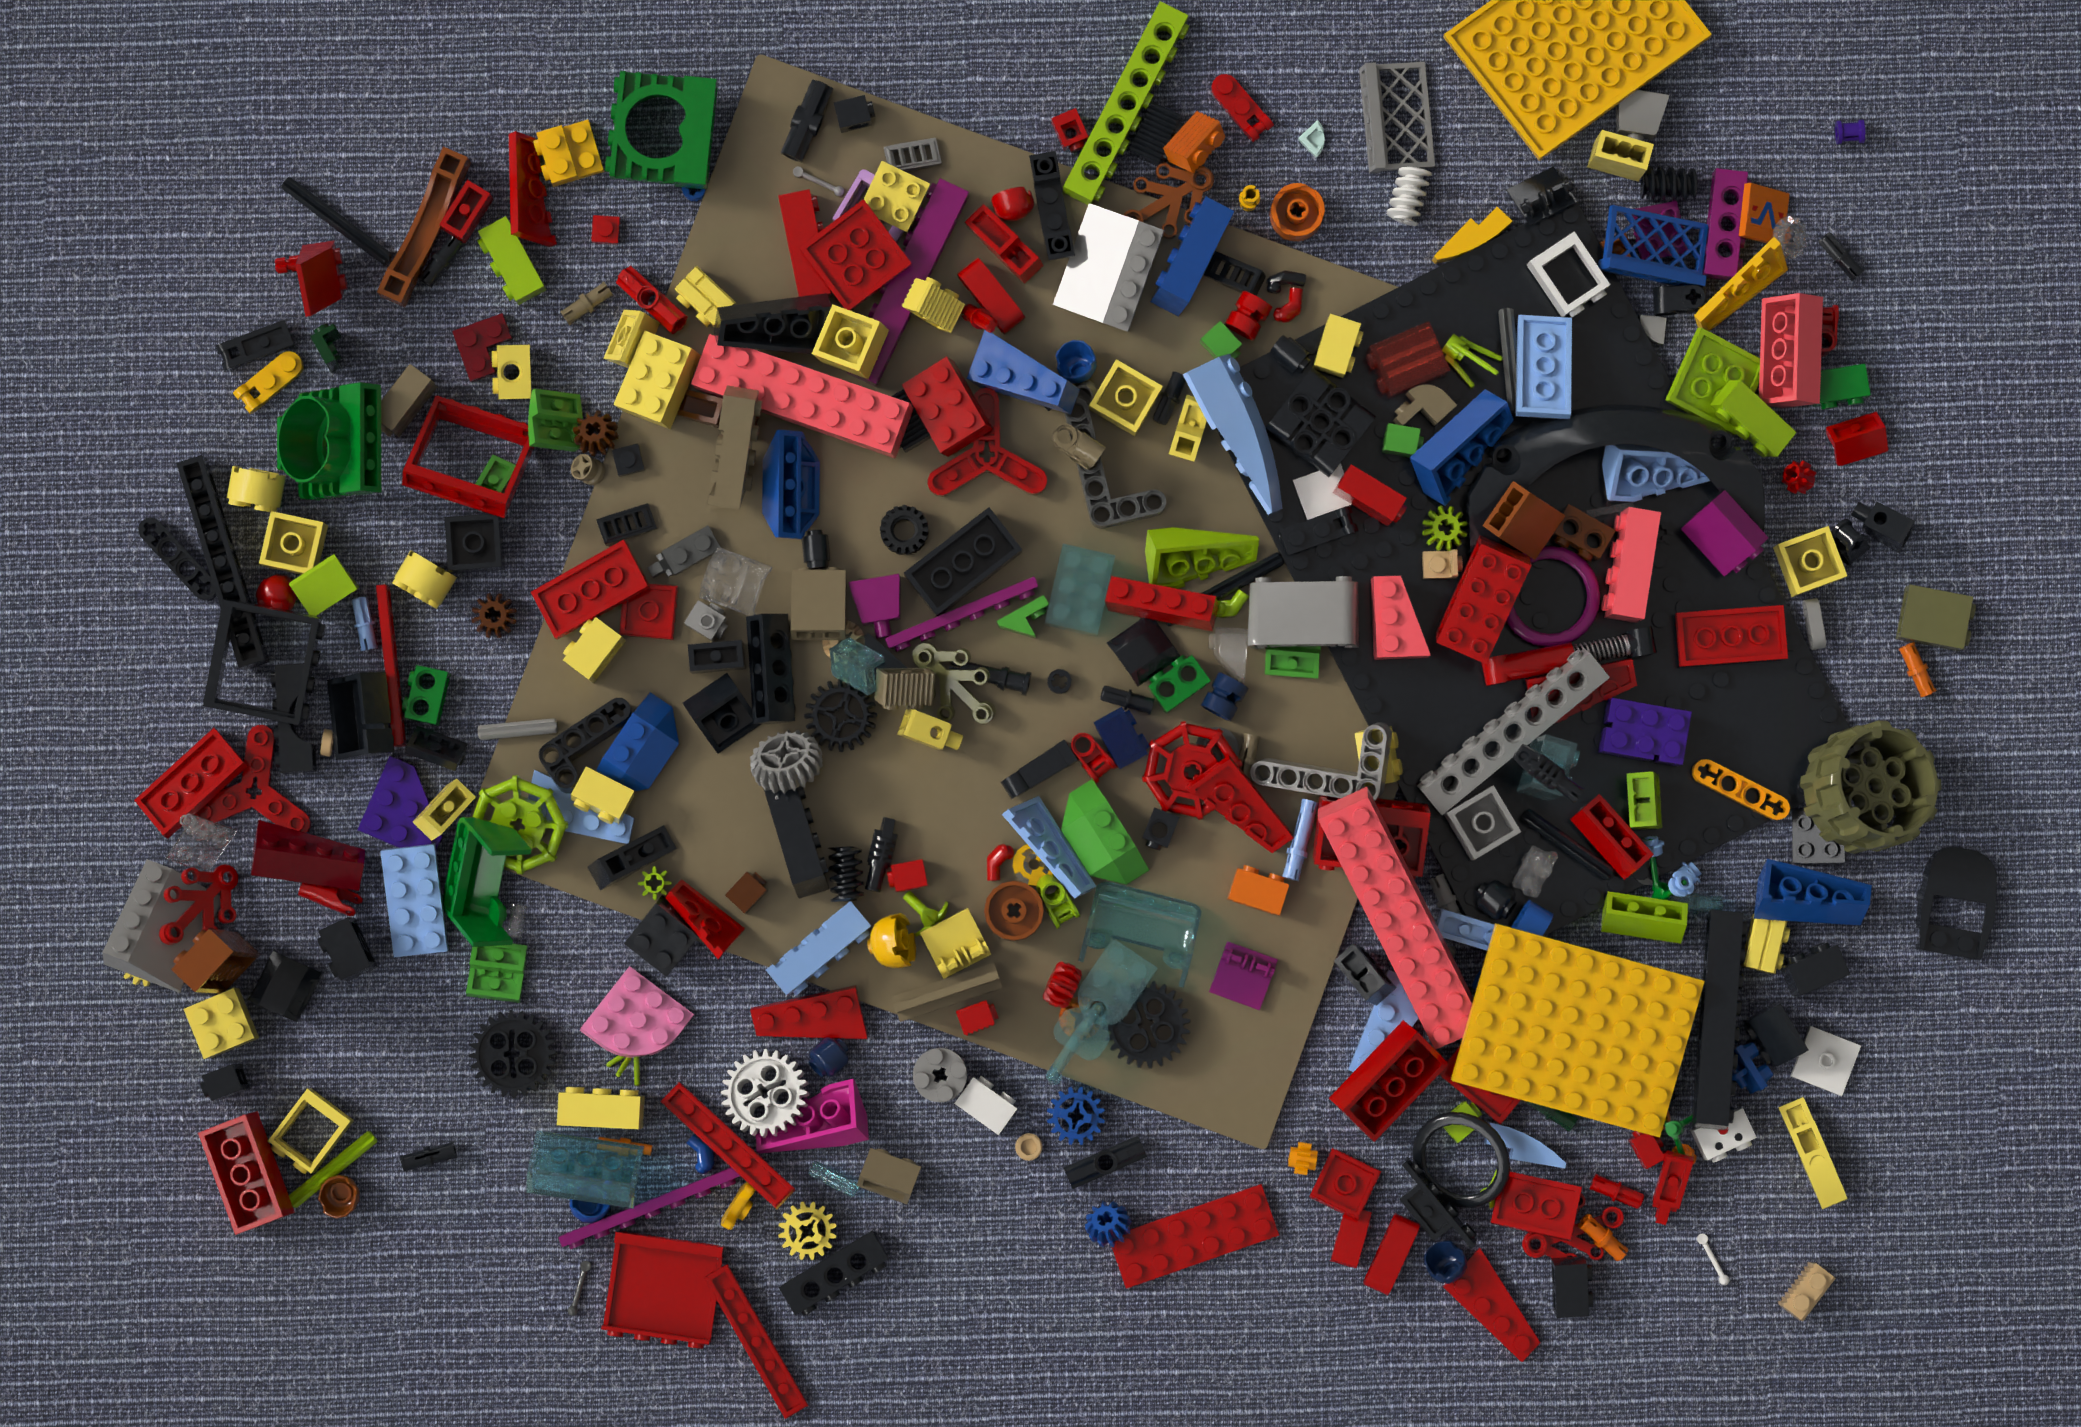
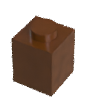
[725,872,768,914]

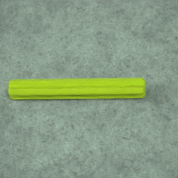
[289,1131,377,1208]

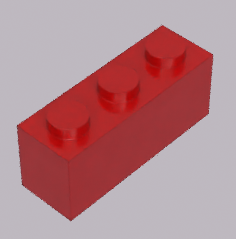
[1570,794,1654,880]

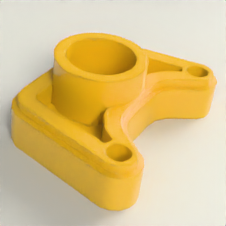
[721,1183,755,1230]

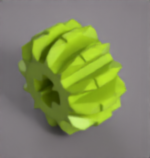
[1422,506,1468,551]

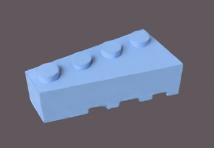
[766,901,872,996]

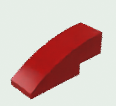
[964,204,1044,284]

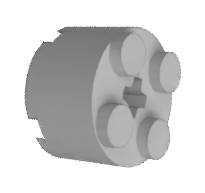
[913,1048,967,1102]

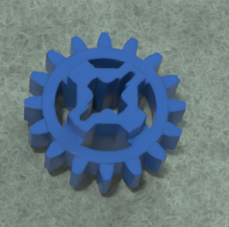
[1047,1087,1105,1145]

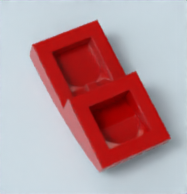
[1330,1210,1372,1268]

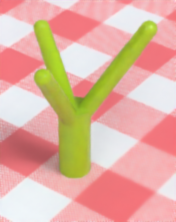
[606,1055,640,1086]

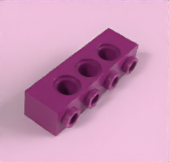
[1702,168,1751,281]

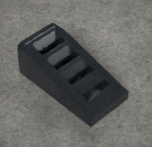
[1204,251,1266,296]
[596,503,657,546]

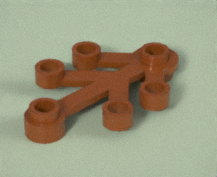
[1124,163,1214,239]

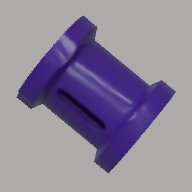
[1835,119,1865,145]

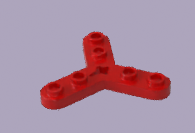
[927,388,1047,496]
[192,725,312,833]

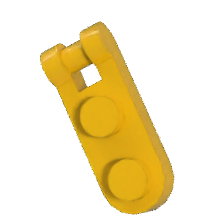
[233,351,304,414]

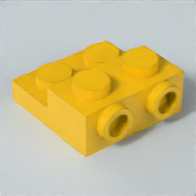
[533,119,605,187]

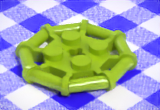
[472,775,568,874]

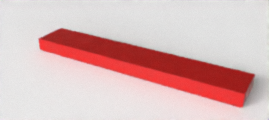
[376,584,407,747]
[660,1082,795,1210]
[704,1264,808,1419]

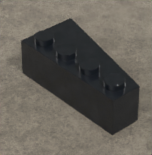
[714,293,832,354]

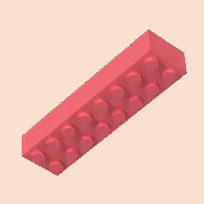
[691,334,914,459]

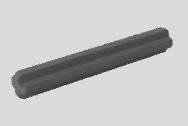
[1498,308,1517,414]

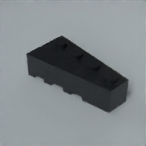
[763,786,829,899]

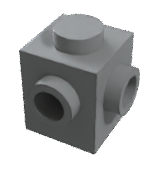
[684,600,728,642]

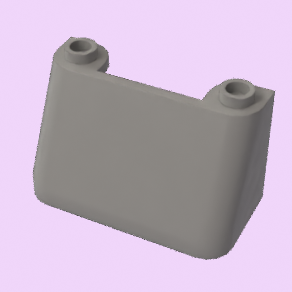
[1248,576,1359,649]

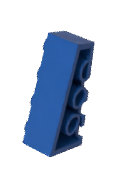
[1150,196,1234,317]
[967,330,1080,414]
[1410,389,1514,506]
[1754,859,1872,925]

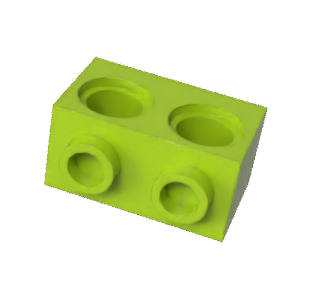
[1627,771,1662,830]

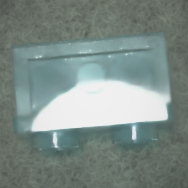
[829,638,885,695]

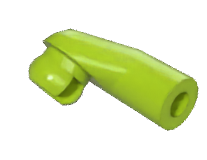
[1216,589,1249,618]

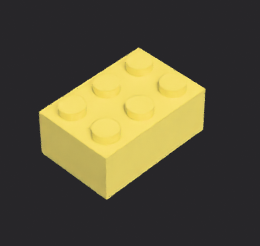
[613,330,701,429]
[557,1087,645,1129]

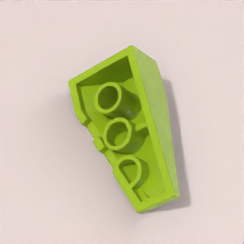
[1145,527,1259,589]

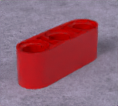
[957,258,1026,334]
[1363,1213,1420,1296]

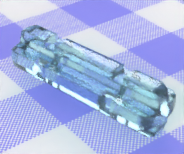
[808,1161,859,1197]

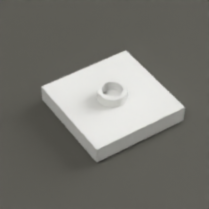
[1790,1026,1861,1096]

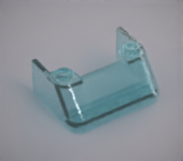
[1078,882,1201,988]

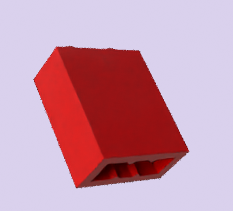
[1333,464,1407,526]

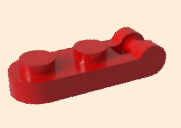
[1211,74,1274,143]

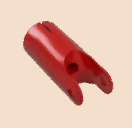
[298,883,363,916]

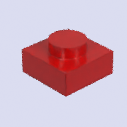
[591,215,621,245]

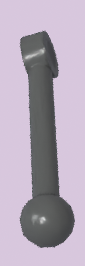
[568,1261,591,1316]

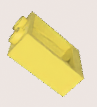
[268,1088,354,1174]

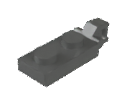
[647,525,722,578]

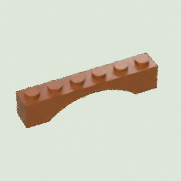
[377,146,471,308]

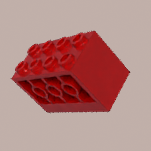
[1436,535,1531,664]
[1312,795,1431,880]

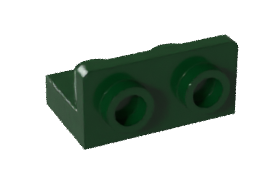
[310,323,342,373]

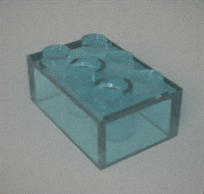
[1045,544,1115,637]

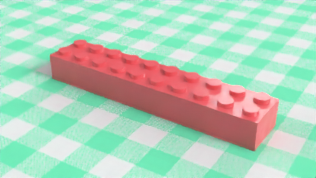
[1318,787,1474,1050]

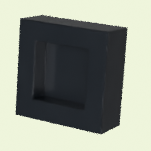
[612,443,645,477]

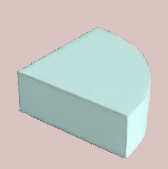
[1298,120,1325,158]

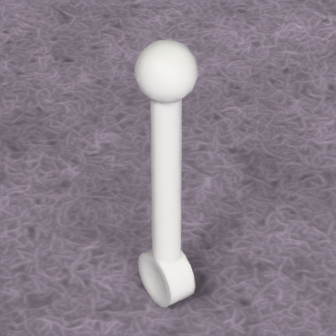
[1697,1234,1730,1285]

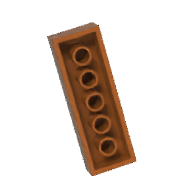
[171,929,261,993]

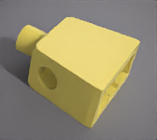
[897,709,963,750]

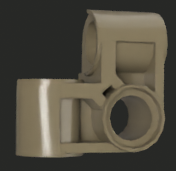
[1052,424,1106,470]

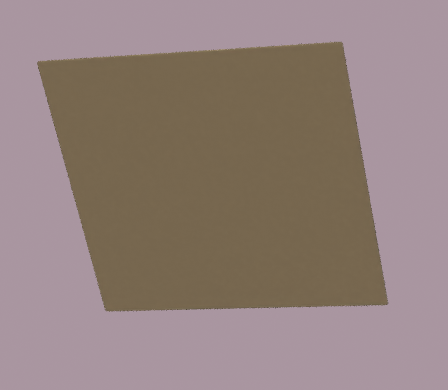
[470,54,1399,1149]

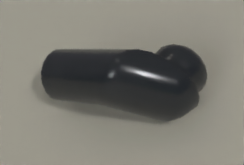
[1266,270,1306,294]

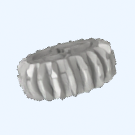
[750,729,823,794]

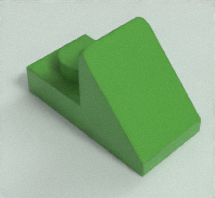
[475,455,516,493]
[997,595,1049,638]

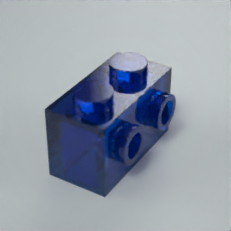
[1093,707,1150,771]

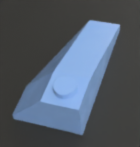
[1602,444,1710,502]

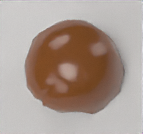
[318,1175,360,1219]

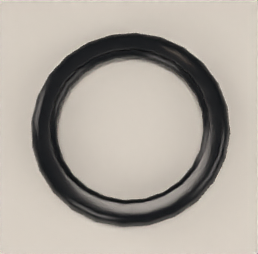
[1412,1112,1511,1208]

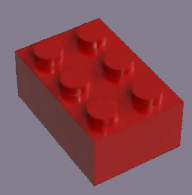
[902,356,993,457]

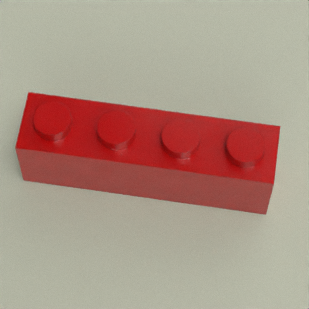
[778,189,832,298]
[1105,576,1219,631]

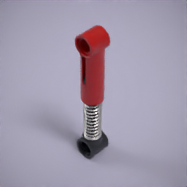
[1481,626,1657,686]

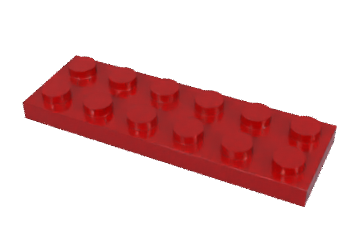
[1112,1184,1279,1289]

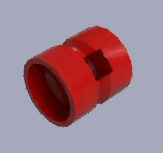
[1224,291,1273,341]

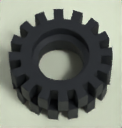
[880,505,929,555]

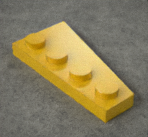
[1694,237,1788,331]

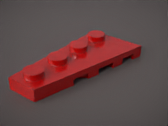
[508,131,557,247]
[1525,658,1637,723]
[1186,755,1294,853]
[750,985,868,1039]
[1442,1247,1540,1362]

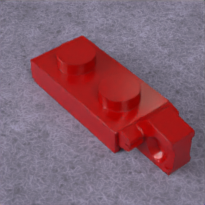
[1652,1150,1694,1225]

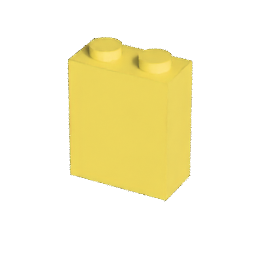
[1587,130,1654,182]

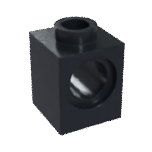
[834,95,875,133]
[1142,807,1180,851]

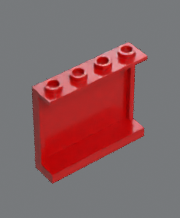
[601,1231,725,1349]

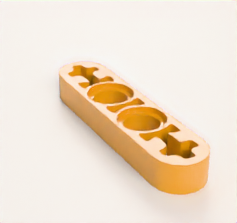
[1692,759,1790,820]

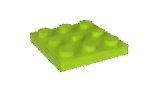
[1665,328,1760,435]

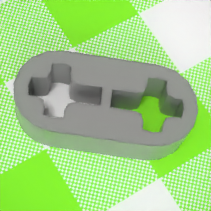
[1802,598,1826,650]

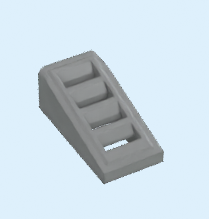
[883,138,942,172]

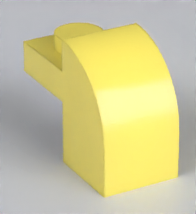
[1169,395,1207,462]

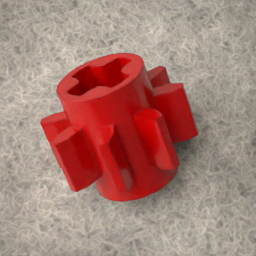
[1782,460,1816,494]

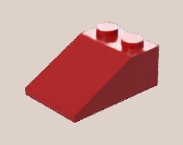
[295,241,348,317]

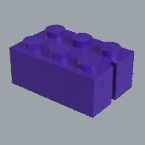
[1598,698,1692,766]

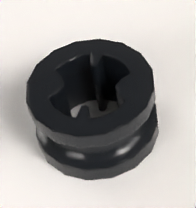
[1047,669,1071,694]

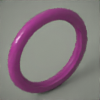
[1506,545,1601,647]

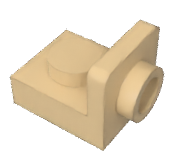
[1422,549,1463,579]

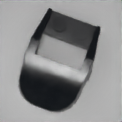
[1915,847,1997,960]

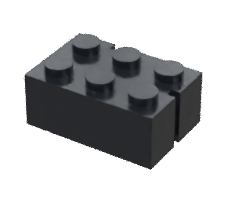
[327,672,394,760]

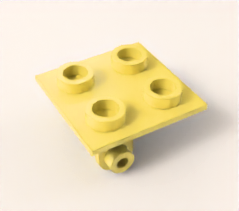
[864,161,930,232]
[920,908,991,979]

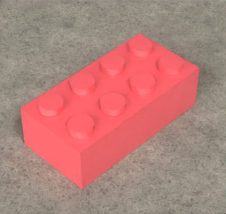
[1759,293,1823,408]
[1601,507,1661,623]

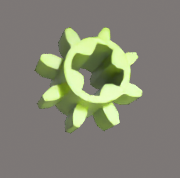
[638,866,672,900]

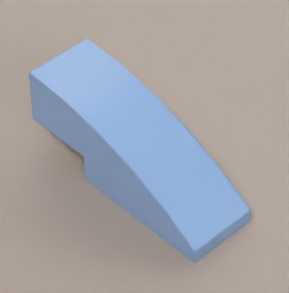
[1484,1122,1566,1168]

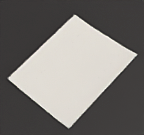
[1293,463,1351,520]

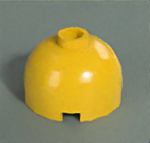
[867,913,916,968]

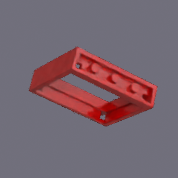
[402,395,534,518]

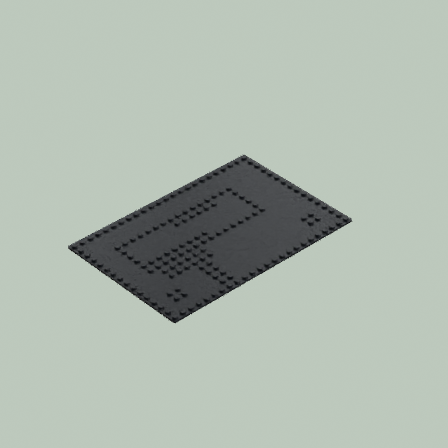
[1216,203,1867,954]

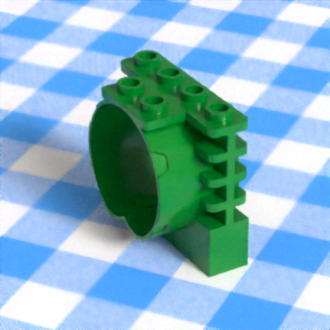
[605,70,718,190]
[277,382,382,500]

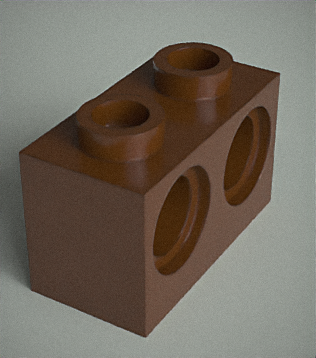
[1552,504,1616,562]

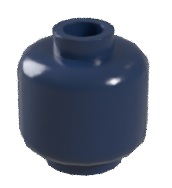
[808,1037,849,1077]

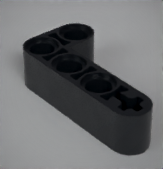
[539,698,633,793]

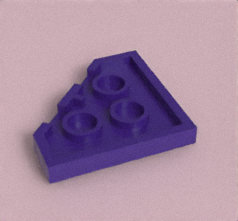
[357,756,443,853]

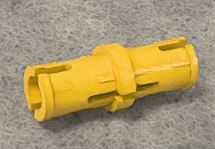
[1239,185,1260,212]

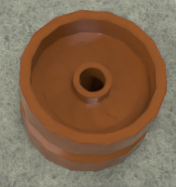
[984,881,1044,941]

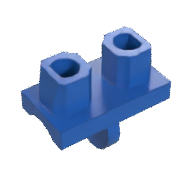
[1732,1042,1773,1094]

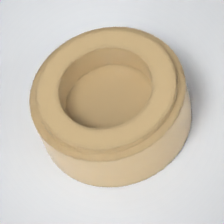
[320,729,334,757]
[1015,1133,1042,1161]

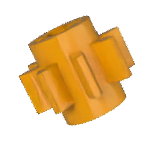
[1288,1142,1318,1175]

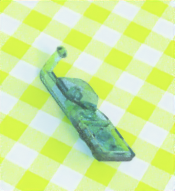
[1046,938,1158,1085]

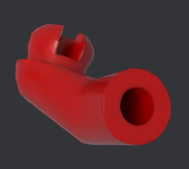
[1273,288,1303,323]
[987,844,1014,881]

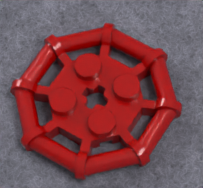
[1142,721,1243,820]

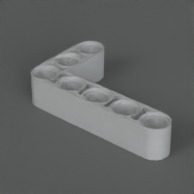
[1250,722,1392,801]

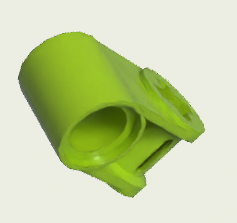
[1036,874,1080,929]

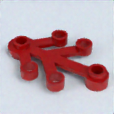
[159,864,238,945]
[1522,1194,1624,1260]

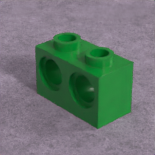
[1148,655,1211,714]
[402,665,451,726]

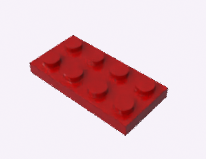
[531,539,650,640]
[1675,605,1788,667]
[134,728,248,839]

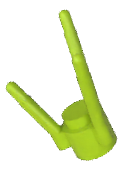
[1441,334,1503,388]

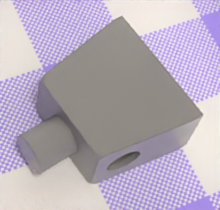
[1616,90,1669,141]

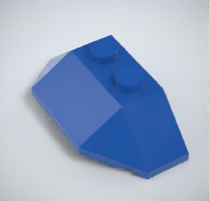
[762,430,820,539]
[596,692,679,792]

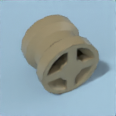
[571,454,605,486]

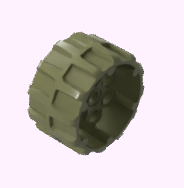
[1800,720,1942,854]

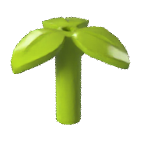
[903,891,949,937]

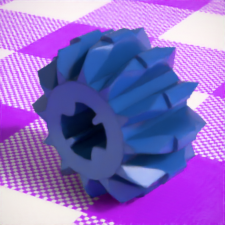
[1085,1201,1132,1248]

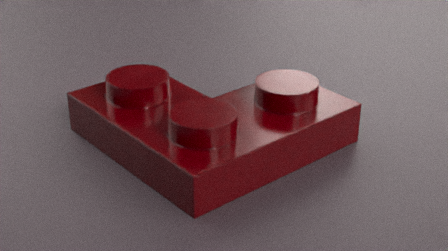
[452,313,513,382]

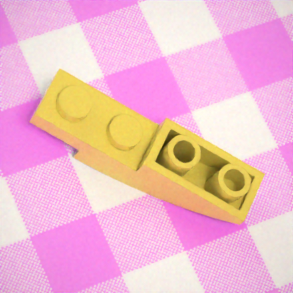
[1778,1097,1848,1210]

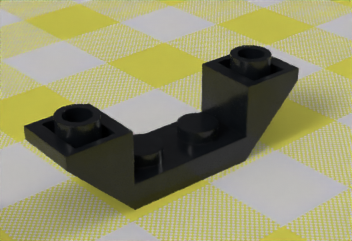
[1029,151,1075,261]

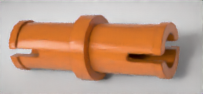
[1899,642,1937,698]
[1578,1214,1628,1261]

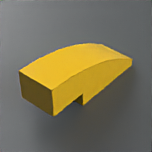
[1432,207,1512,264]

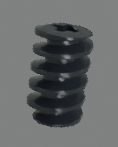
[1640,166,1698,202]
[828,846,864,902]

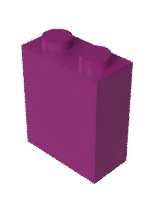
[1681,490,1769,576]

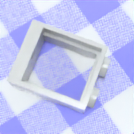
[1527,232,1610,318]

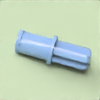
[352,597,378,651]

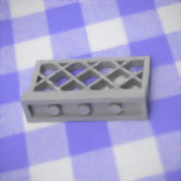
[1359,62,1435,174]

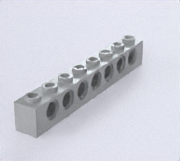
[1417,648,1610,815]

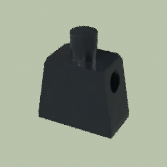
[1851,502,1915,553]

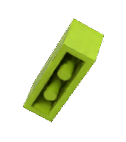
[477,216,546,305]
[1710,380,1797,457]
[1601,891,1688,944]

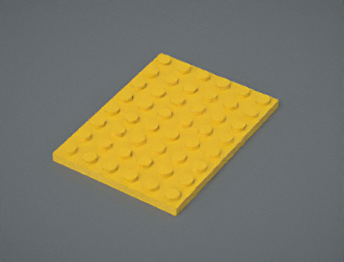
[1443,0,1712,161]
[1451,923,1705,1137]

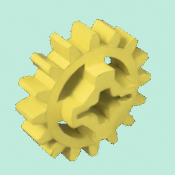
[778,1201,837,1260]

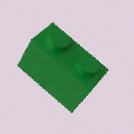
[1813,364,1871,410]

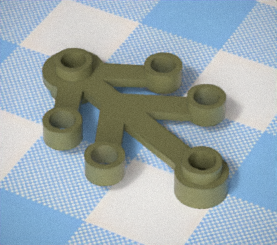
[913,642,996,724]

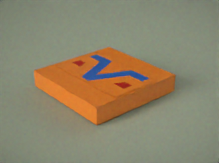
[1739,183,1790,246]

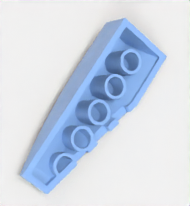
[1183,354,1283,515]

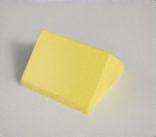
[603,310,660,368]

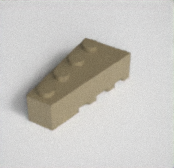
[707,385,763,510]

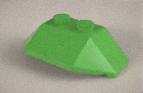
[1061,779,1149,885]

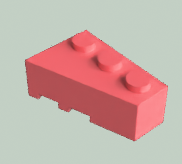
[1371,576,1431,660]

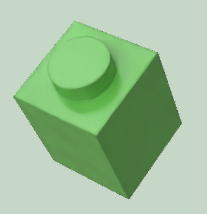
[1200,321,1242,360]
[1381,423,1424,458]

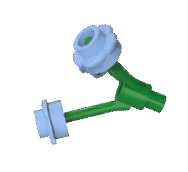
[1642,836,1702,900]

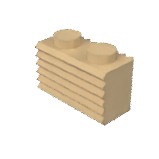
[1778,1262,1836,1321]

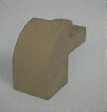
[1393,385,1457,426]

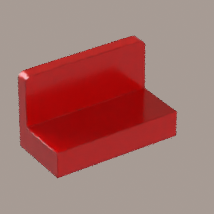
[1826,412,1888,466]

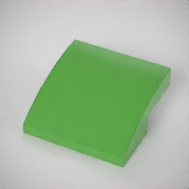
[528,388,583,452]
[1265,645,1321,679]
[466,944,528,1003]

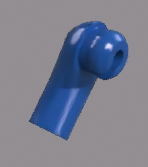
[686,1134,714,1174]

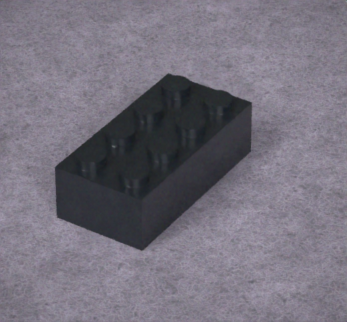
[904,507,1022,617]

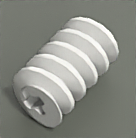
[1386,167,1432,226]

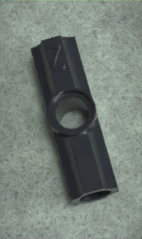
[781,79,833,163]
[1063,1135,1147,1189]

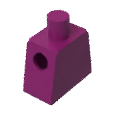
[848,574,901,639]

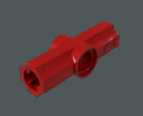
[616,266,688,334]

